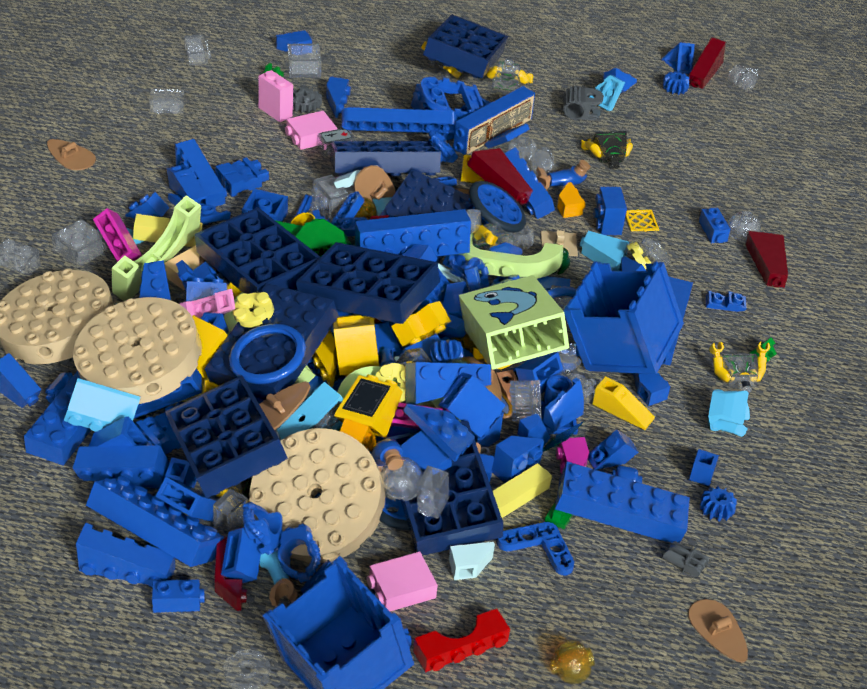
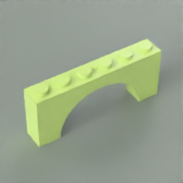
[112,195,201,301]

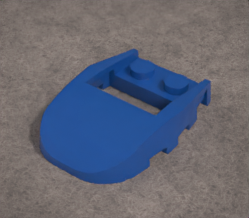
[420,77,484,120]

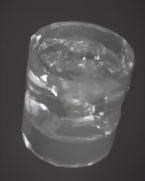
[728,65,758,92]

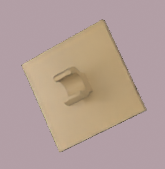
[541,230,578,257]

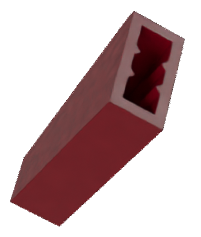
[689,37,726,89]
[467,148,533,204]
[745,231,788,288]

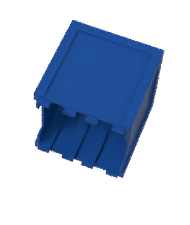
[563,261,684,374]
[262,556,414,689]

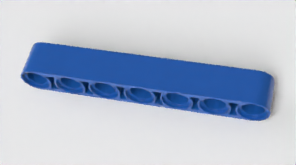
[341,107,457,133]

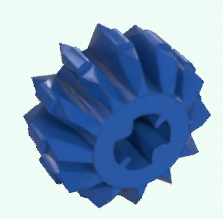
[663,71,690,95]
[430,339,464,363]
[700,486,737,522]

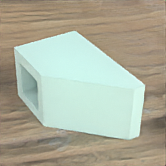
[449,542,495,580]

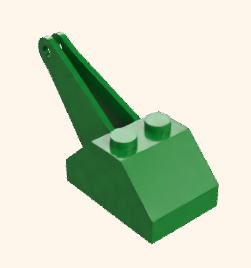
[276,219,352,257]

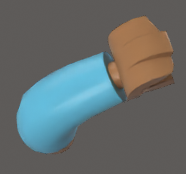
[259,544,299,606]

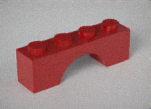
[413,608,510,672]

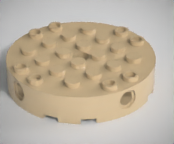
[0,269,115,364]
[73,297,202,404]
[249,428,385,563]

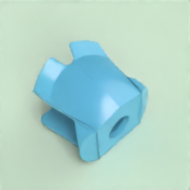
[708,389,750,437]

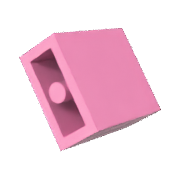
[259,70,293,122]
[285,111,338,150]
[367,552,438,611]

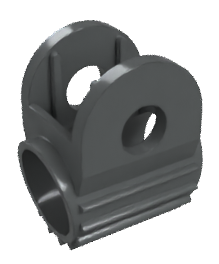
[563,86,604,120]

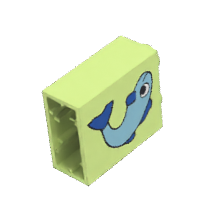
[459,275,569,370]

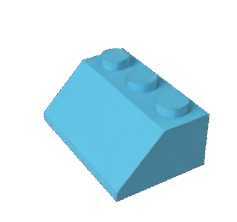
[64,378,140,432]

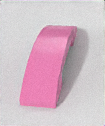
[180,289,235,319]

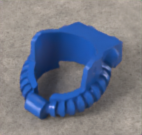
[428,131,459,163]
[443,255,480,280]
[461,257,489,292]
[243,502,283,555]
[278,524,321,583]

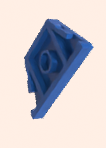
[404,404,475,462]

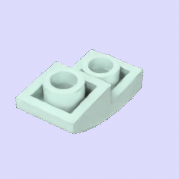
[334,170,361,188]

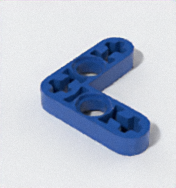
[331,191,368,236]
[497,522,574,576]

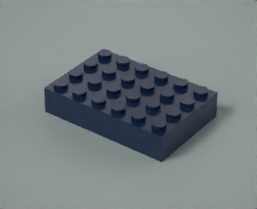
[423,14,509,78]
[330,141,441,176]
[379,169,473,263]
[195,207,320,294]
[296,242,440,324]
[205,283,339,400]
[165,375,288,499]
[386,420,503,556]

